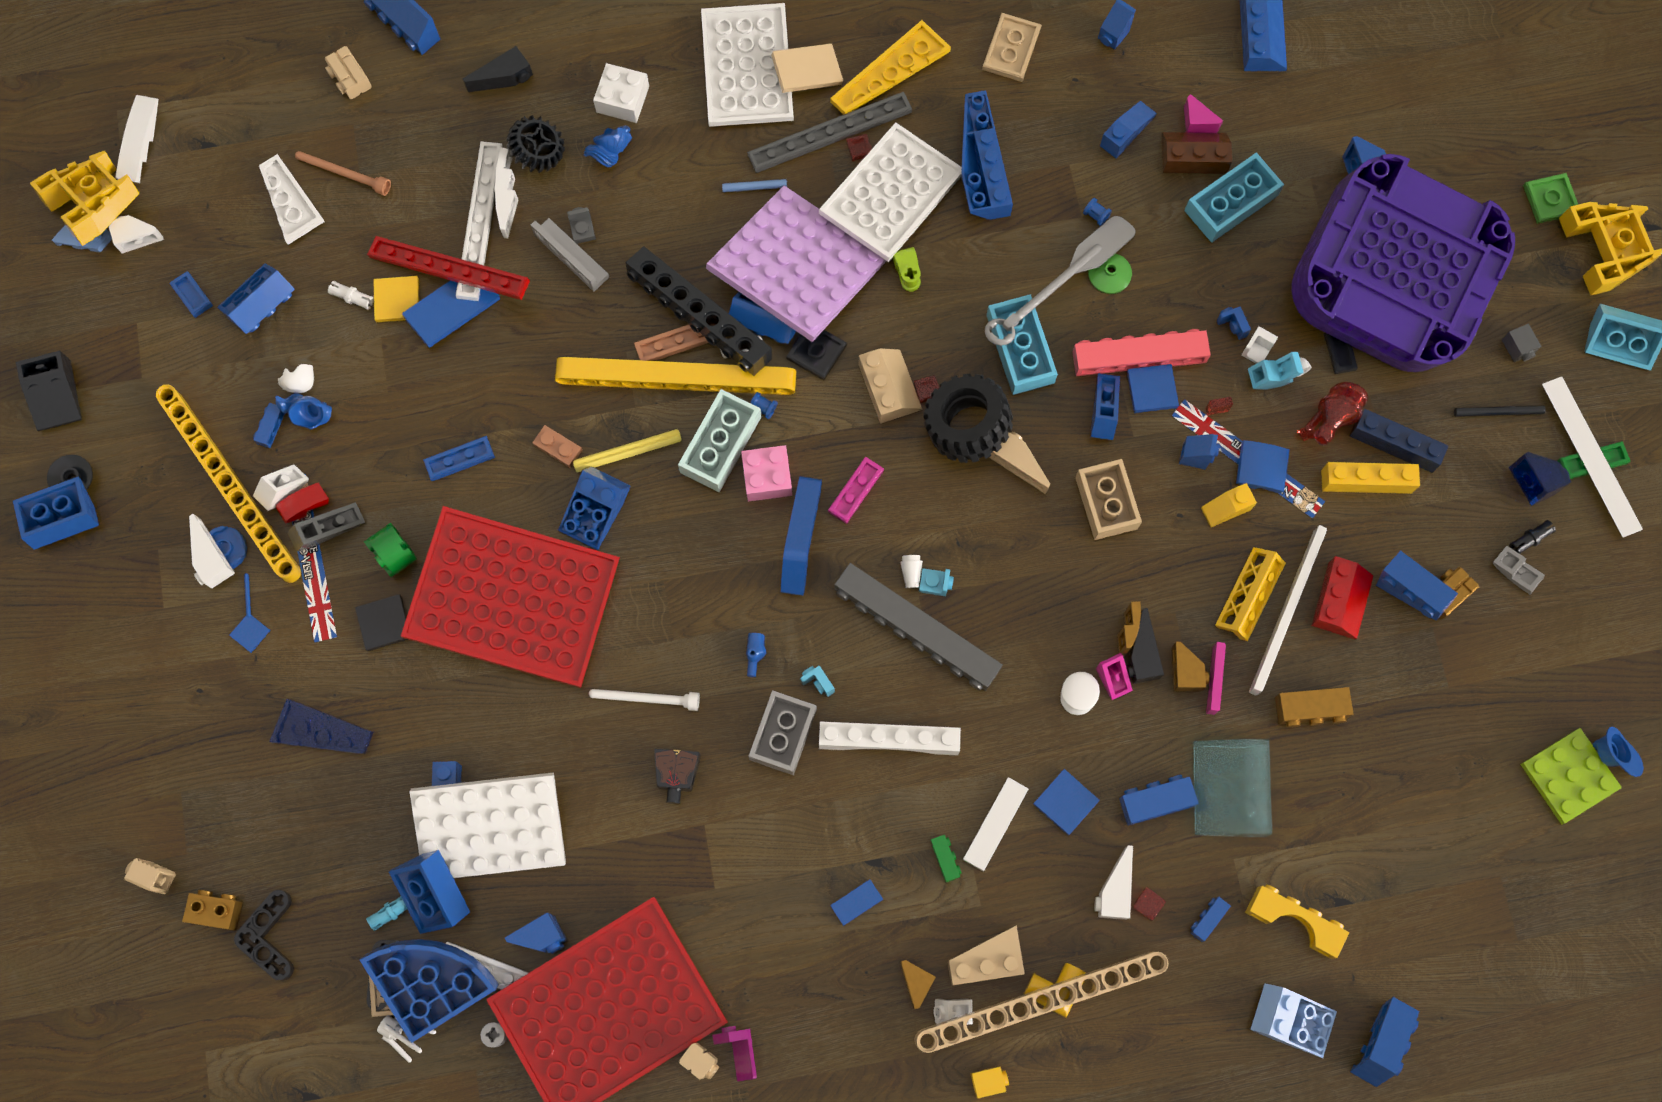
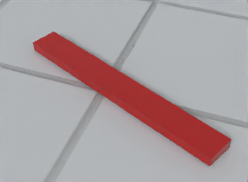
[367,236,530,300]

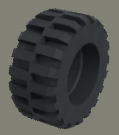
[923,374,1013,463]

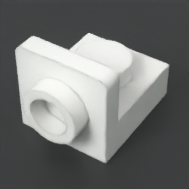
[934,998,972,1025]

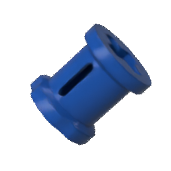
[1083,198,1112,226]
[750,392,778,419]

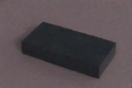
[1324,333,1358,374]

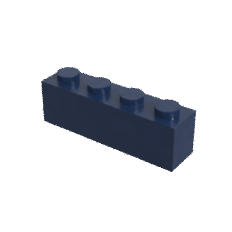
[1349,409,1449,473]

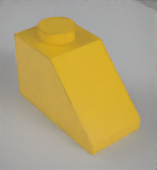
[1201,483,1257,527]

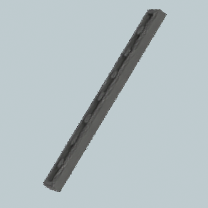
[747,92,912,173]

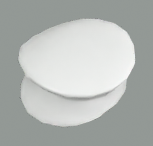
[1061,672,1100,715]

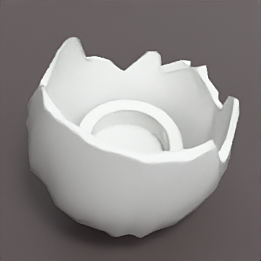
[278,364,314,393]

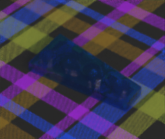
[269,699,374,754]

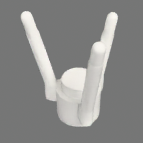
[377,1015,436,1062]

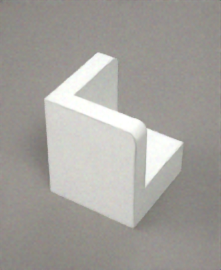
[1242,327,1278,364]

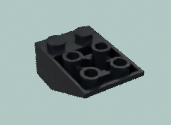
[16,350,82,432]

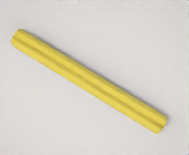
[573,429,681,472]

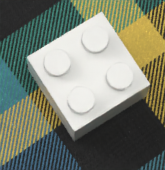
[593,63,649,123]

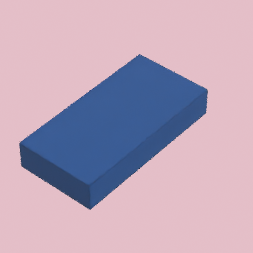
[169,271,213,318]
[830,880,883,926]

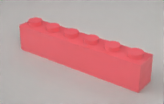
[1072,329,1211,376]

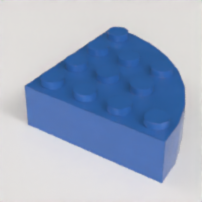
[360,939,499,1043]

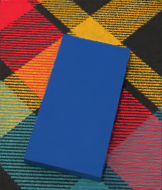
[402,280,500,348]

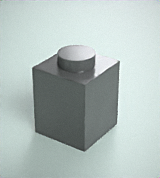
[1502,323,1541,362]

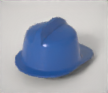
[1592,727,1644,777]

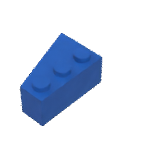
[1376,550,1458,620]
[1350,997,1419,1087]

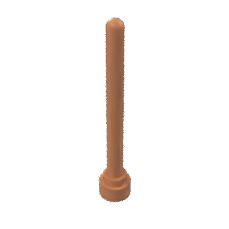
[295,151,391,196]

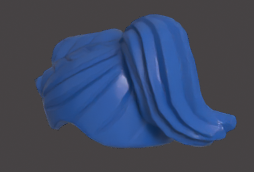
[584,125,632,167]
[275,393,332,429]

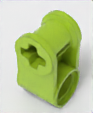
[893,247,921,292]

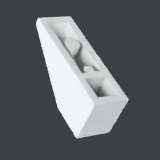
[189,514,235,588]
[1094,845,1133,920]

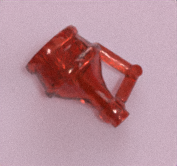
[1297,382,1368,445]

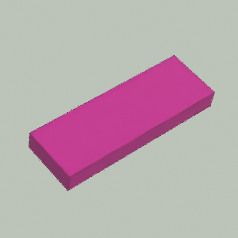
[828,457,884,524]
[1206,642,1226,715]

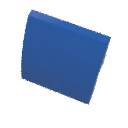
[1236,440,1290,493]

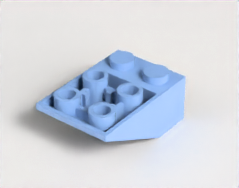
[1250,983,1337,1058]

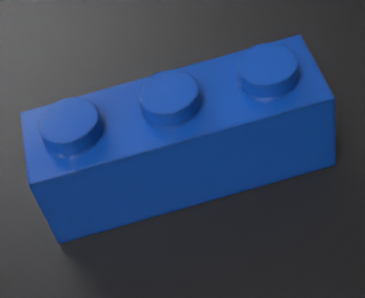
[253,403,285,448]
[1190,897,1231,942]

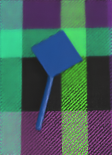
[229,573,271,653]

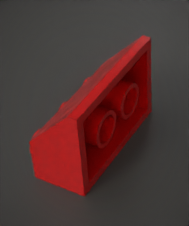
[1311,556,1374,640]

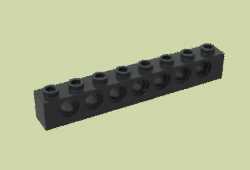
[625,246,772,376]

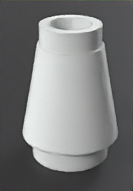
[900,555,923,588]

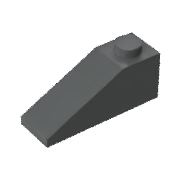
[287,502,365,552]

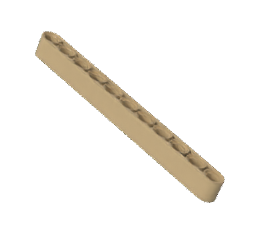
[914,951,1169,1053]

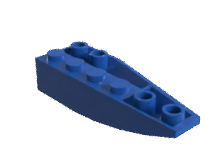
[961,90,1013,220]

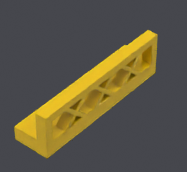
[1215,547,1286,641]

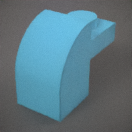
[1248,352,1304,390]

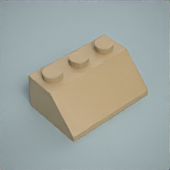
[859,348,922,424]

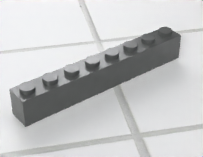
[835,563,1003,691]

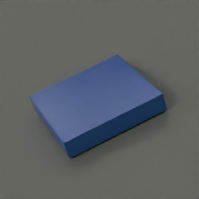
[1127,364,1179,413]
[1033,769,1100,836]

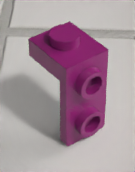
[712,1026,757,1081]

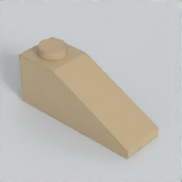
[990,432,1050,494]

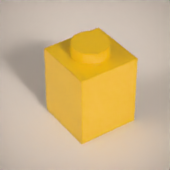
[970,1066,1009,1098]

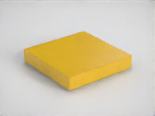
[374,276,419,323]

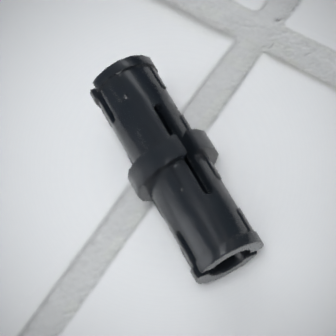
[1509,520,1556,554]

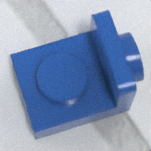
[1217,307,1251,340]

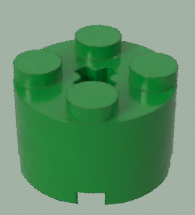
[364,523,417,577]

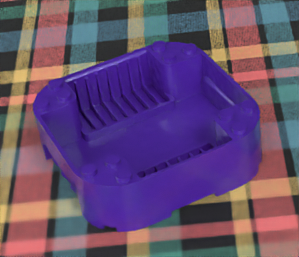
[1292,154,1515,372]

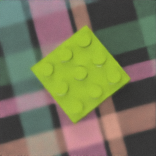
[1520,728,1622,825]

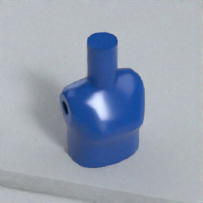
[746,633,767,677]

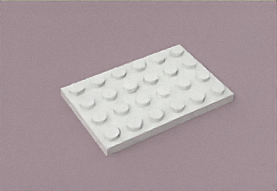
[701,3,794,127]
[819,123,962,262]
[410,773,566,878]

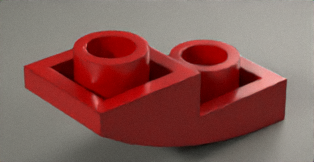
[276,482,329,523]

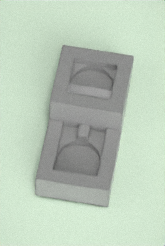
[1493,546,1545,595]

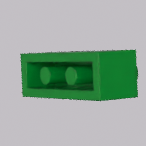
[930,835,962,883]

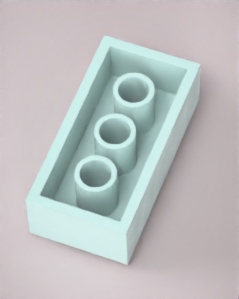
[678,389,761,492]

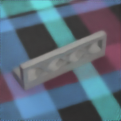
[531,218,610,291]

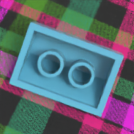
[1585,304,1662,371]

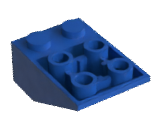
[558,467,631,550]

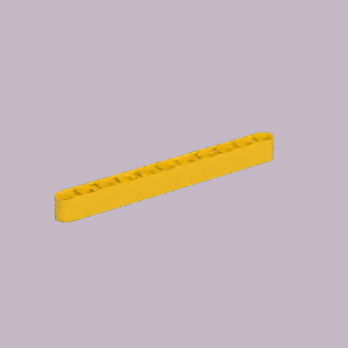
[555,357,796,395]
[156,385,301,583]

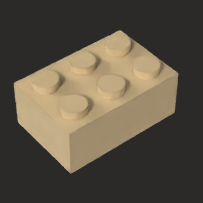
[1075,459,1142,540]

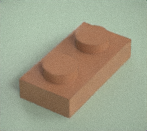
[532,425,583,468]

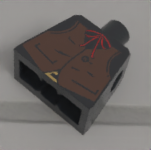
[654,749,701,804]

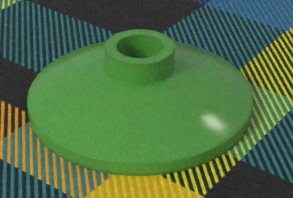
[1088,253,1132,294]

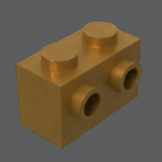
[182,890,243,931]

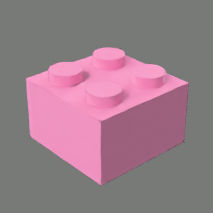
[741,445,792,502]

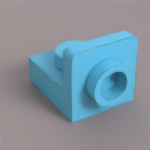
[919,568,954,596]
[800,666,835,697]

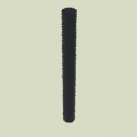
[1454,405,1546,417]

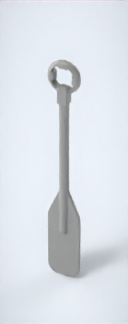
[985,216,1135,346]

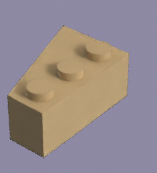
[947,925,1025,986]

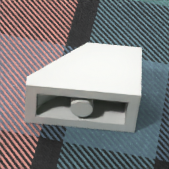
[109,215,164,253]
[253,465,309,511]

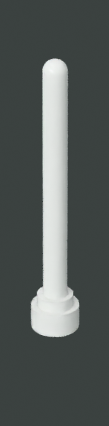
[589,689,700,711]

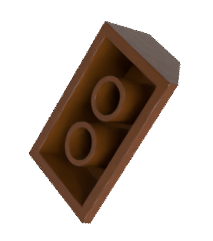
[1162,132,1232,174]

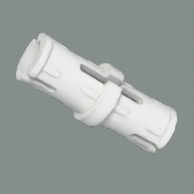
[328,281,374,310]

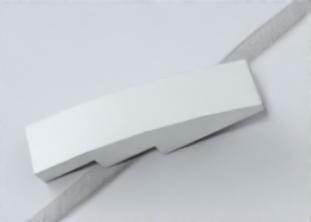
[115,95,159,183]
[495,147,518,239]

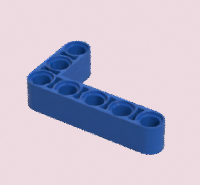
[781,476,822,596]

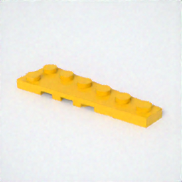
[830,20,951,115]

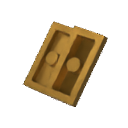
[1117,601,1141,657]

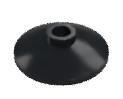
[47,455,93,490]

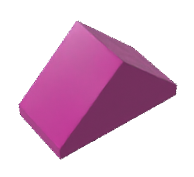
[1184,94,1223,133]
[1096,653,1133,700]

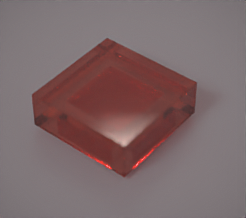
[846,134,872,161]
[913,375,939,403]
[1205,397,1233,416]
[1132,887,1166,921]

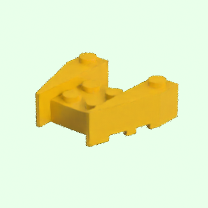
[30,151,139,246]
[1559,202,1662,295]

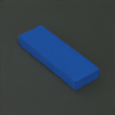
[423,436,495,481]

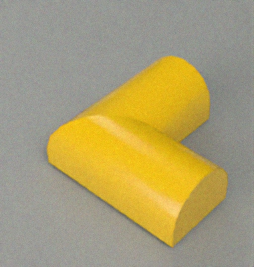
[1023,963,1086,1018]

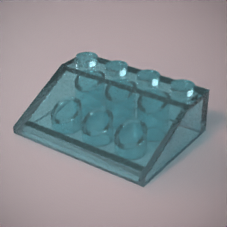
[1193,739,1272,837]

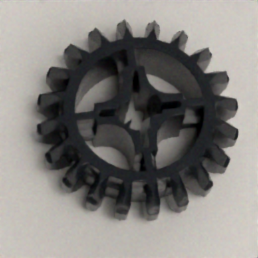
[506,115,565,173]

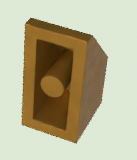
[1172,642,1209,691]

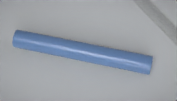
[722,179,787,192]

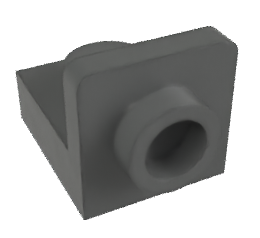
[567,207,596,244]

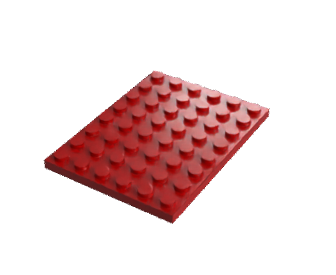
[401,506,620,688]
[486,896,728,1102]

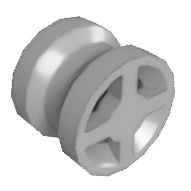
[480,1022,507,1047]

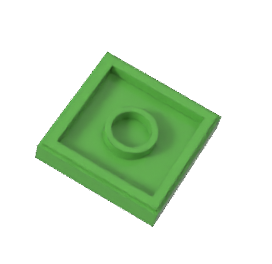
[1523,173,1578,224]

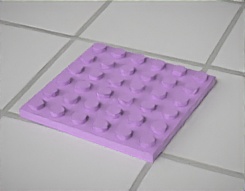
[706,186,886,342]

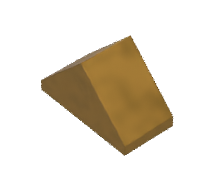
[900,960,936,1009]

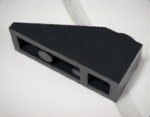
[463,46,533,92]
[1126,608,1164,684]

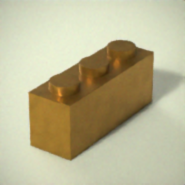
[1275,687,1354,728]

